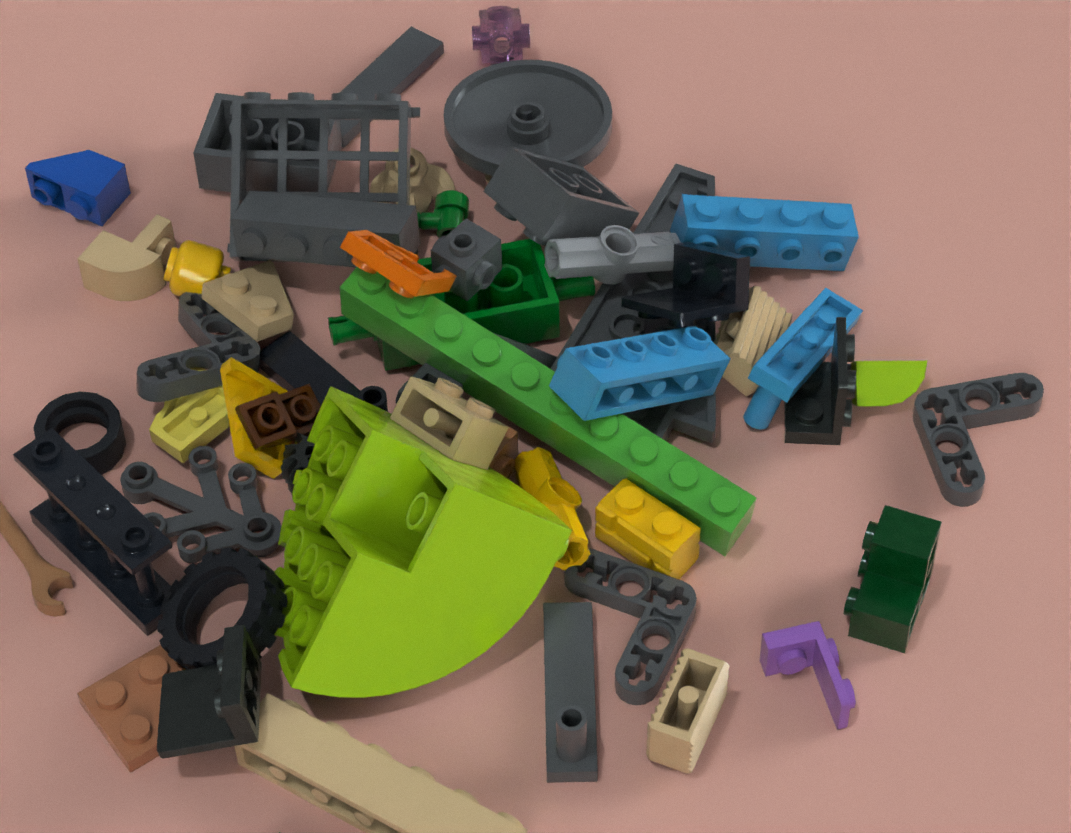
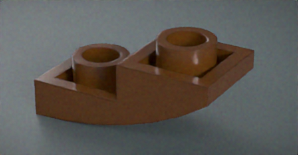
[235,384,321,450]

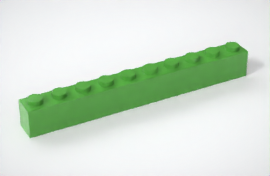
[340,267,757,556]

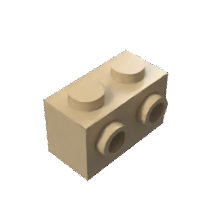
[390,376,509,470]

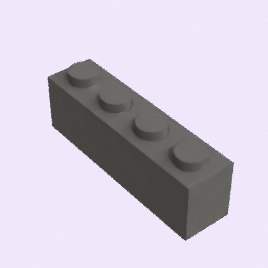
[231,191,421,268]

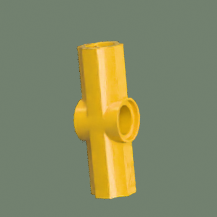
[514,447,591,570]

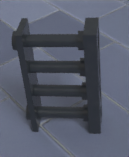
[13,428,172,636]

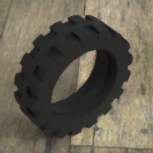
[157,547,288,670]

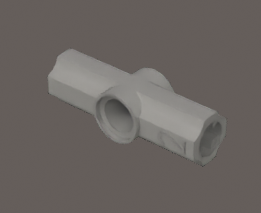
[544,225,681,285]

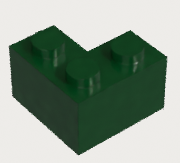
[843,505,942,653]

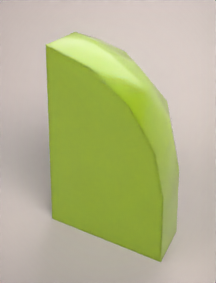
[850,360,928,406]

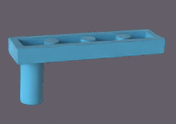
[743,288,863,430]

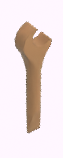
[0,501,74,617]

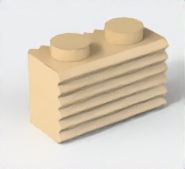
[713,286,792,396]
[646,648,730,774]

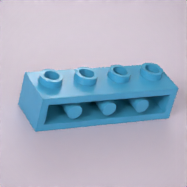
[670,194,859,271]
[549,326,731,421]

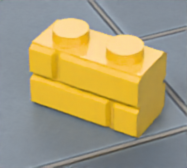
[595,478,701,579]

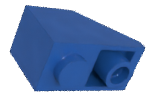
[25,150,131,226]

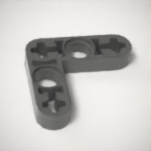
[136,292,260,402]
[912,373,1044,507]
[564,549,697,705]

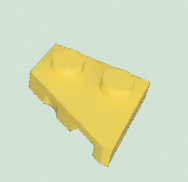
[149,367,230,463]

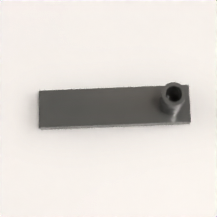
[543,602,598,783]

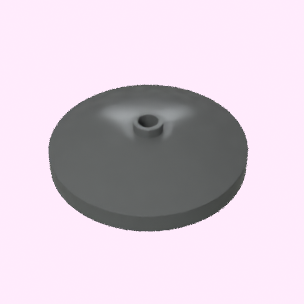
[444,60,612,176]

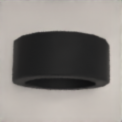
[33,391,126,475]

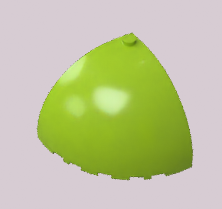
[274,386,572,698]

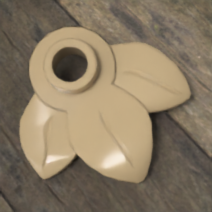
[370,148,455,213]

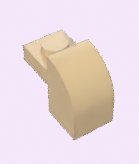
[77,214,176,301]

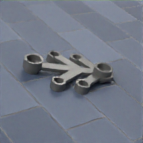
[120,446,281,563]

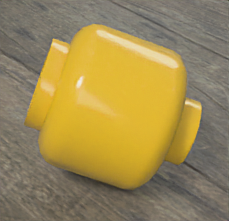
[163,240,231,296]

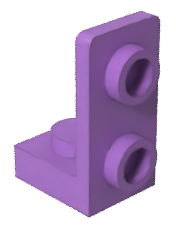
[759,621,856,730]

